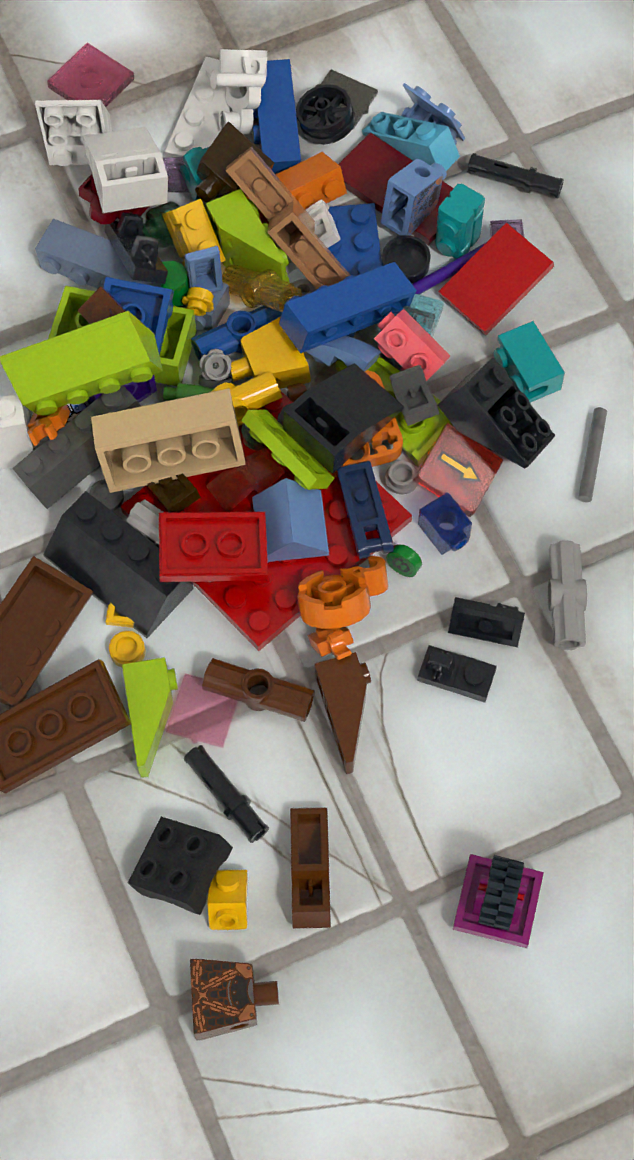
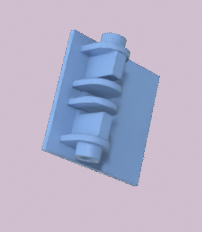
[401,83,465,145]

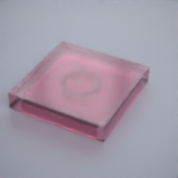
[47,43,134,107]

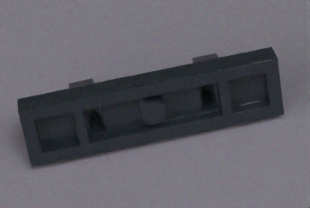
[104,212,168,284]

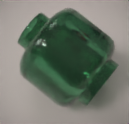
[143,201,182,249]

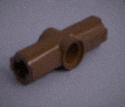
[202,658,315,722]

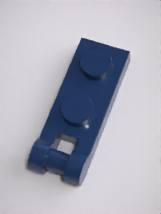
[337,461,394,559]

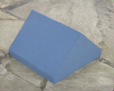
[252,478,329,562]

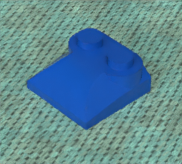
[104,277,174,355]

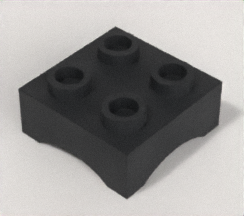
[127,816,233,915]

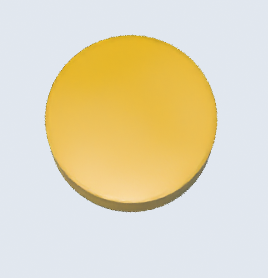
[109,631,146,667]

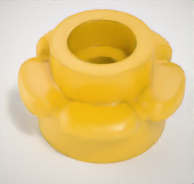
[182,287,214,316]

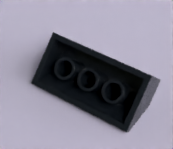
[43,491,193,638]

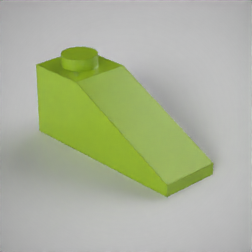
[122,657,178,778]

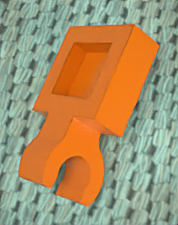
[307,627,354,660]

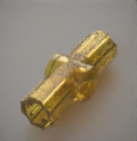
[222,264,302,312]

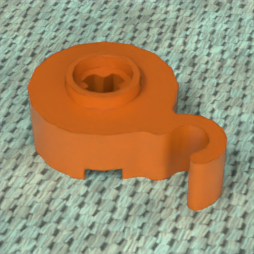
[297,556,388,629]

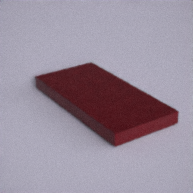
[338,132,454,246]

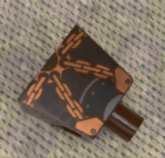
[190,959,279,1040]

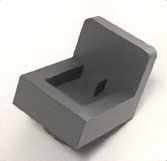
[389,365,440,426]

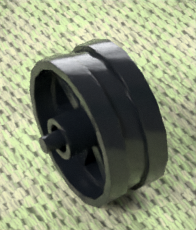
[296,84,355,145]

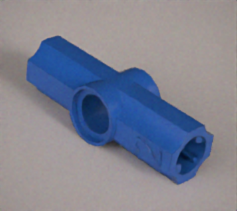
[191,299,285,361]

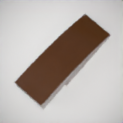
[290,808,331,929]

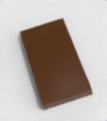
[0,659,131,794]

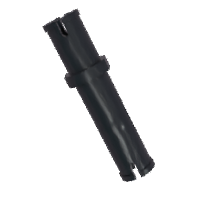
[467,153,564,199]
[184,745,269,843]

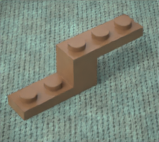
[226,147,351,289]

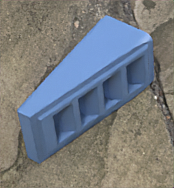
[185,246,223,292]

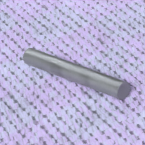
[578,407,607,502]

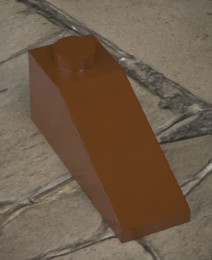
[314,652,371,774]

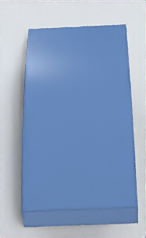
[306,336,381,372]

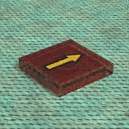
[413,423,504,517]

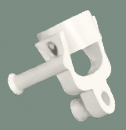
[210,49,268,134]

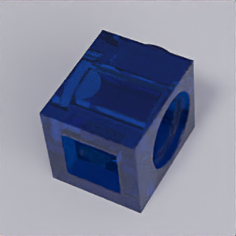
[418,492,472,555]

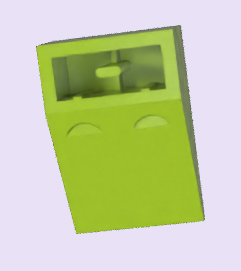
[206,189,290,300]

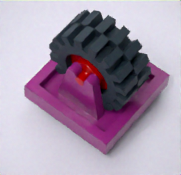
[453,854,544,948]

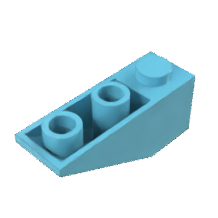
[362,112,460,171]

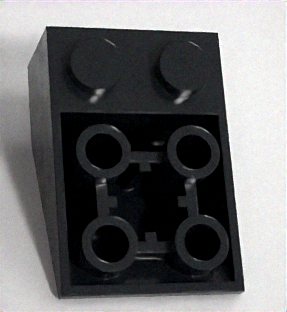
[437,357,556,469]
[283,363,404,474]

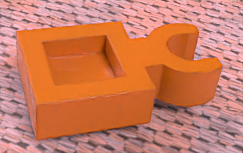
[27,405,71,446]

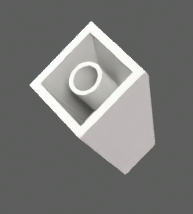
[0,394,36,469]

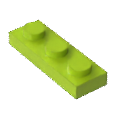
[241,410,334,490]

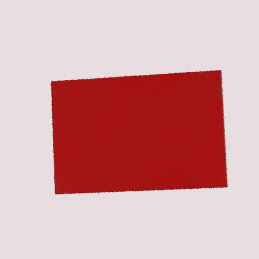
[438,222,554,336]
[159,511,268,582]

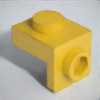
[207,870,248,930]

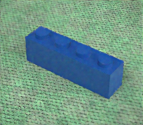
[253,59,301,175]
[279,262,417,353]

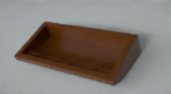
[0,556,93,707]

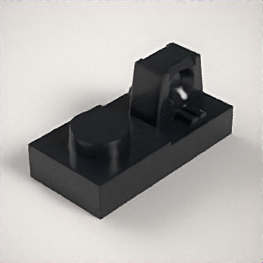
[448,597,525,648]
[417,645,497,703]

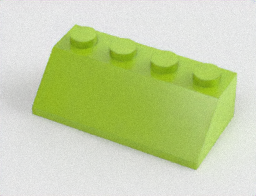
[0,311,163,415]

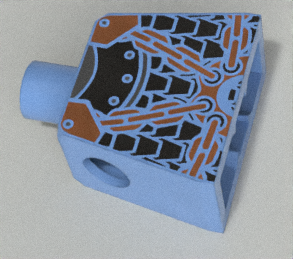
[381,159,447,236]

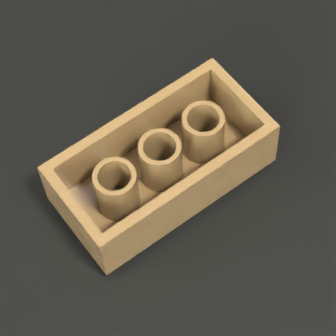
[91,388,246,493]

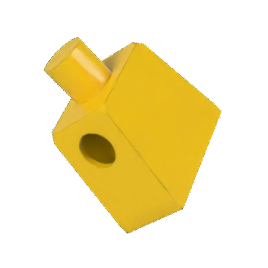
[230,317,311,389]

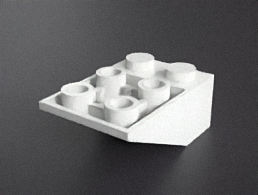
[35,100,113,166]
[82,127,168,213]

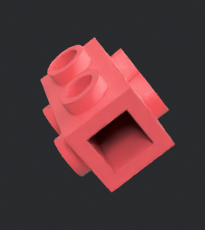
[374,309,450,381]

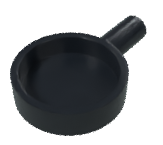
[382,235,431,284]

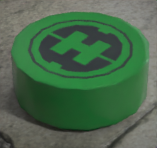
[386,544,422,577]

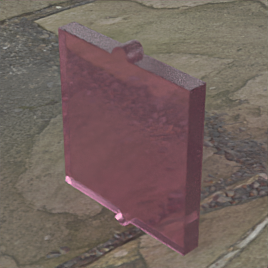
[166,674,238,748]

